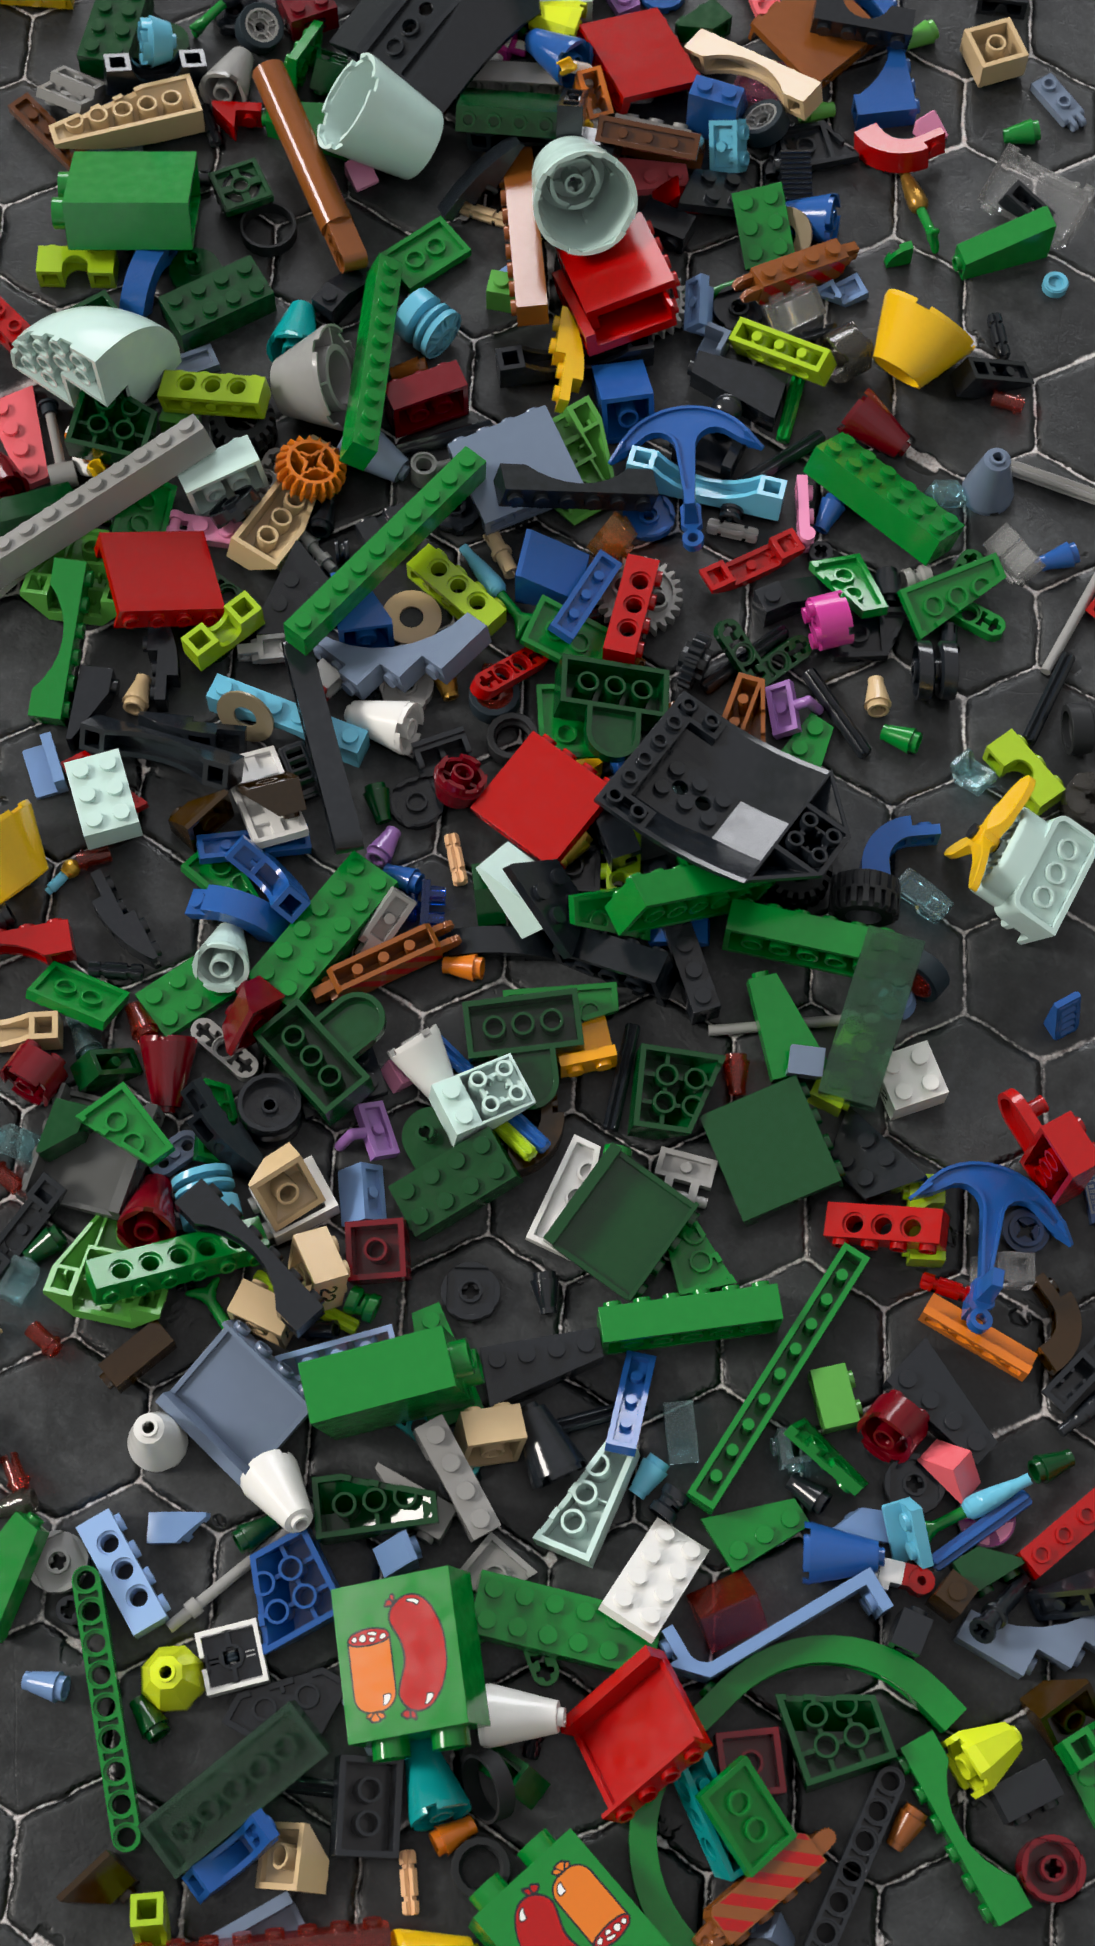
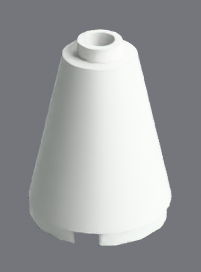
[344,700,424,755]
[387,1024,454,1099]
[127,1411,189,1473]
[240,1449,313,1533]
[478,1683,566,1749]

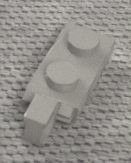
[237,633,285,664]
[354,886,417,955]

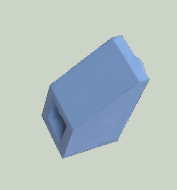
[373,1530,423,1578]

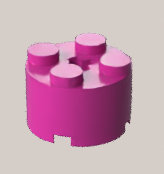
[801,590,854,651]

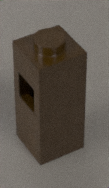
[98,1320,177,1393]
[925,1569,979,1624]

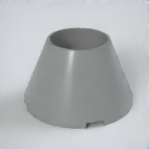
[270,323,355,431]

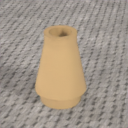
[122,674,152,716]
[864,675,892,717]

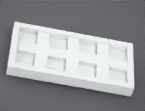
[231,745,309,849]
[598,1517,710,1644]

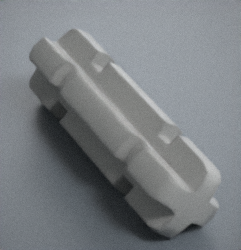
[706,518,759,544]

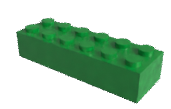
[803,432,965,566]
[247,851,399,1011]
[604,864,776,936]
[722,897,901,985]
[597,1281,783,1356]
[474,1569,661,1673]

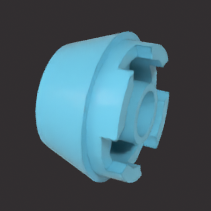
[138,15,177,68]

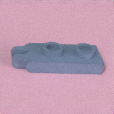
[1030,73,1087,132]

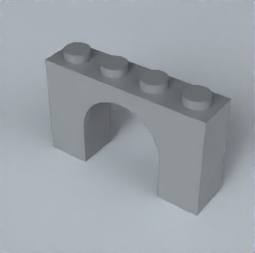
[413,1414,501,1543]

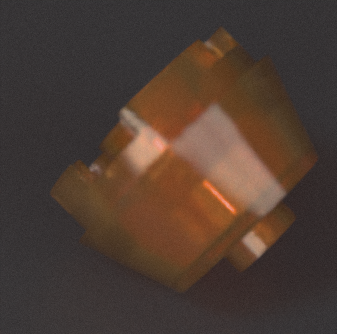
[586,511,638,560]

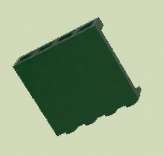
[455,88,561,139]
[699,1075,846,1227]
[543,1142,700,1303]

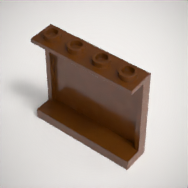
[595,114,706,169]

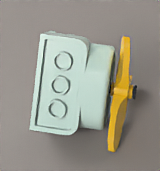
[944,775,1095,945]

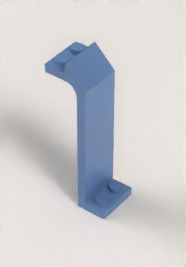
[658,1567,894,1684]

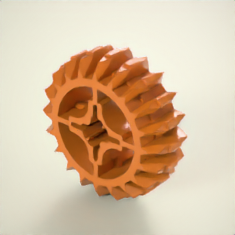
[274,435,347,504]

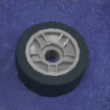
[234,2,284,55]
[741,99,790,148]

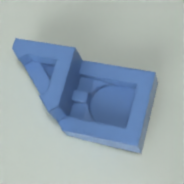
[813,272,869,307]
[832,1507,889,1544]
[147,1512,211,1545]

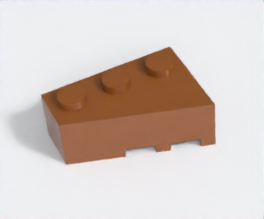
[722,672,766,743]

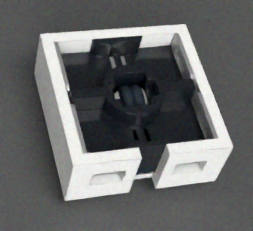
[195,1618,271,1698]

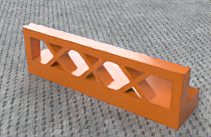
[918,1293,1038,1382]

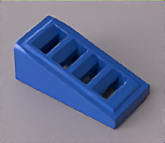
[1043,991,1081,1040]

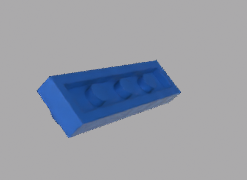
[547,549,623,644]
[196,825,312,865]
[605,1350,656,1457]

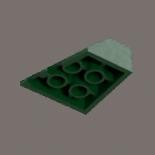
[64,390,158,465]
[627,1043,726,1140]
[775,1694,898,1793]

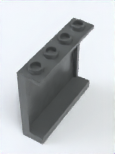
[22,1082,166,1221]

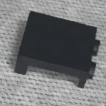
[669,424,751,480]

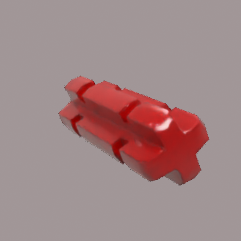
[919,1272,970,1302]

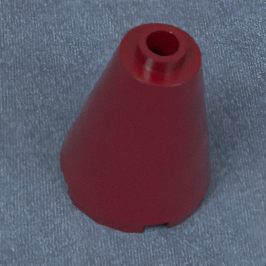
[836,387,911,458]
[140,1035,198,1114]
[116,1173,176,1249]

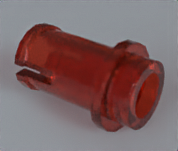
[991,389,1026,415]
[75,845,112,871]
[0,1161,23,1195]
[24,1321,63,1358]
[0,1452,31,1494]

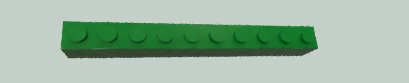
[339,253,403,471]
[283,446,486,656]
[686,1242,870,1515]

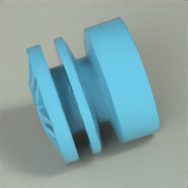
[394,288,461,359]
[171,1163,243,1233]

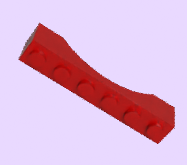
[0,918,77,965]

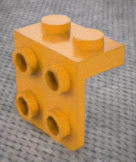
[556,1016,617,1078]

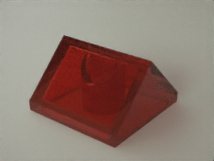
[686,1570,768,1653]

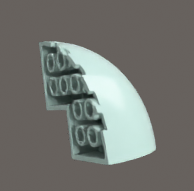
[10,306,182,408]

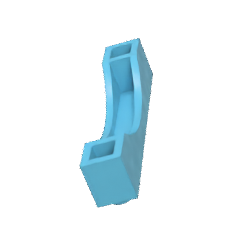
[626,445,788,521]
[206,673,370,768]

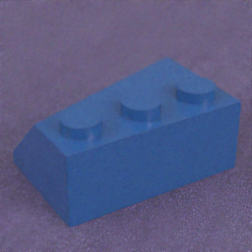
[249,1527,340,1656]

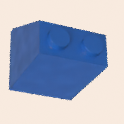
[686,74,748,140]
[591,359,654,444]
[515,529,590,606]
[330,572,395,648]

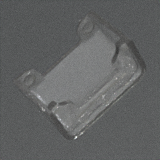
[977,143,1095,250]

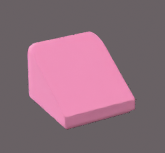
[913,110,948,139]
[344,160,379,192]
[381,1059,413,1094]

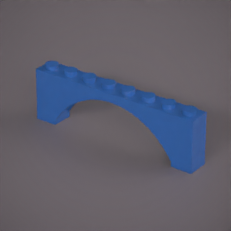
[851,0,920,131]

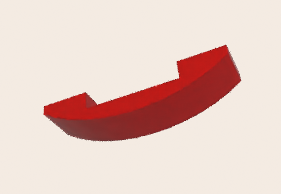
[699,528,806,594]

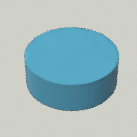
[1042,271,1069,298]

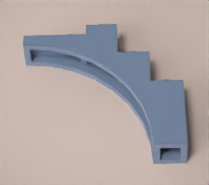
[313,612,492,700]
[952,1610,1095,1679]

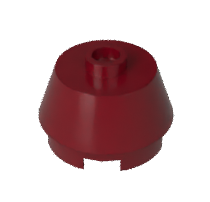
[434,753,488,809]

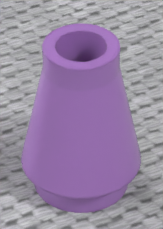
[366,825,401,868]

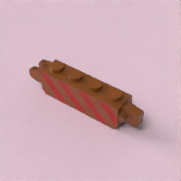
[731,238,860,306]
[311,920,462,1005]
[691,1828,837,1946]

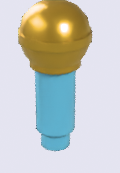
[44,859,81,895]

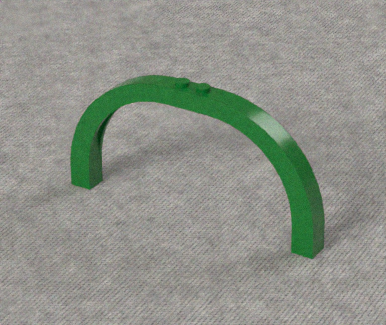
[628,1635,967,1946]

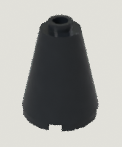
[521,1401,588,1491]

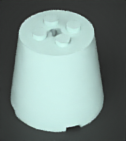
[317,52,444,180]
[532,136,638,256]

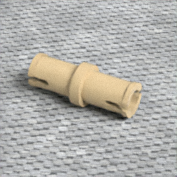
[483,531,517,579]

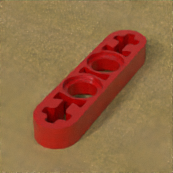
[470,647,549,700]

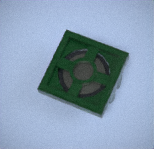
[208,157,275,218]

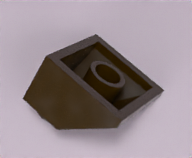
[235,771,307,819]
[168,789,235,852]
[1019,1679,1095,1761]
[56,1850,140,1905]

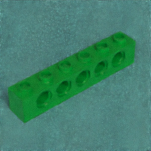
[85,1216,270,1306]

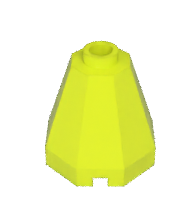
[528,0,587,37]
[141,1645,205,1712]
[941,1722,1023,1799]

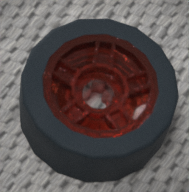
[469,673,520,724]
[893,948,950,1002]

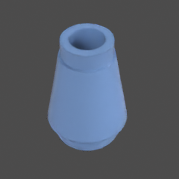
[21,1671,71,1703]

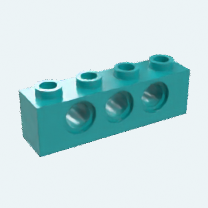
[673,1751,744,1882]

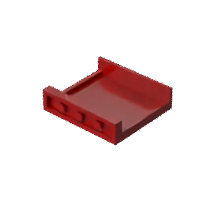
[576,7,700,115]
[555,212,680,330]
[552,269,679,357]
[94,531,225,629]
[470,731,610,870]
[560,1645,713,1824]

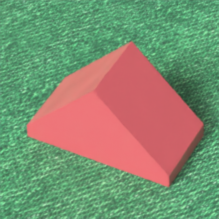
[917,1439,981,1504]

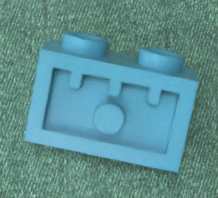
[709,119,750,173]
[881,1497,934,1569]

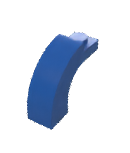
[119,250,177,317]
[859,815,941,874]
[225,834,311,924]
[185,884,289,943]
[182,1808,280,1905]

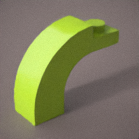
[130,1891,172,1946]

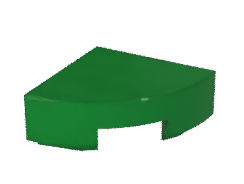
[884,241,914,268]

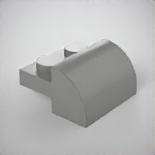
[36,65,106,115]

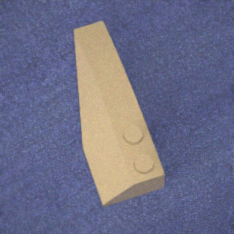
[49,74,205,150]
[226,434,335,570]

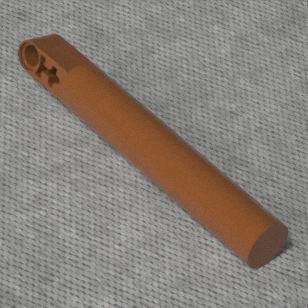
[252,59,368,273]

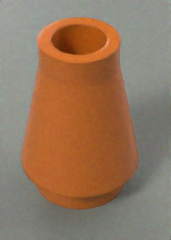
[442,954,485,982]
[428,1815,478,1857]

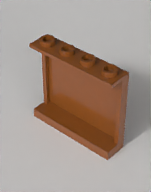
[748,0,876,89]

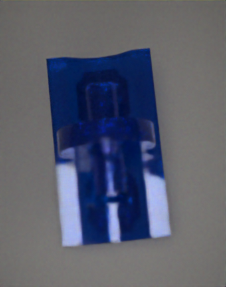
[408,879,446,927]

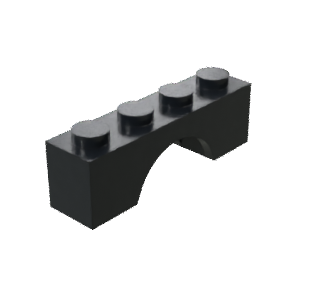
[810,0,916,50]
[103,49,207,95]

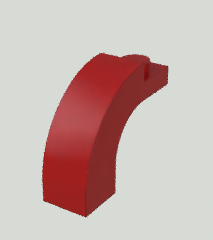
[854,123,945,173]

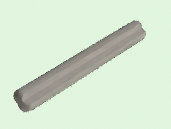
[1011,459,1095,505]

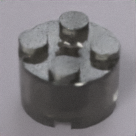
[816,321,874,384]
[1059,772,1095,835]

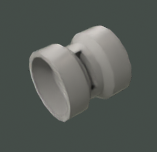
[900,564,934,589]

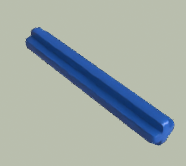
[932,1490,1033,1571]

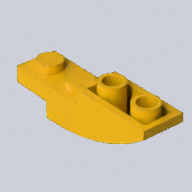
[548,306,584,413]

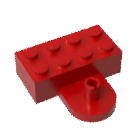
[998,1088,1095,1207]

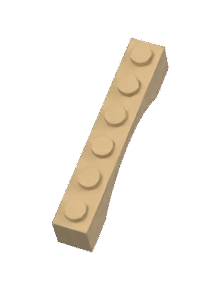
[683,28,823,120]
[0,1011,63,1052]

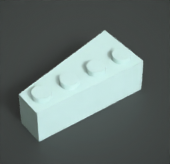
[532,1441,640,1569]

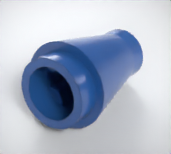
[813,493,845,535]
[1038,542,1080,572]
[383,863,425,895]

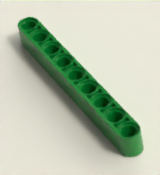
[72,1566,143,1852]

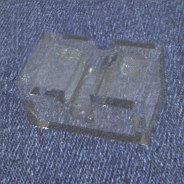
[761,281,826,333]
[982,522,1047,587]

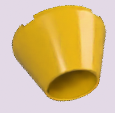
[873,289,976,389]
[0,799,49,905]

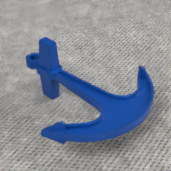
[608,405,765,552]
[909,1161,1074,1334]

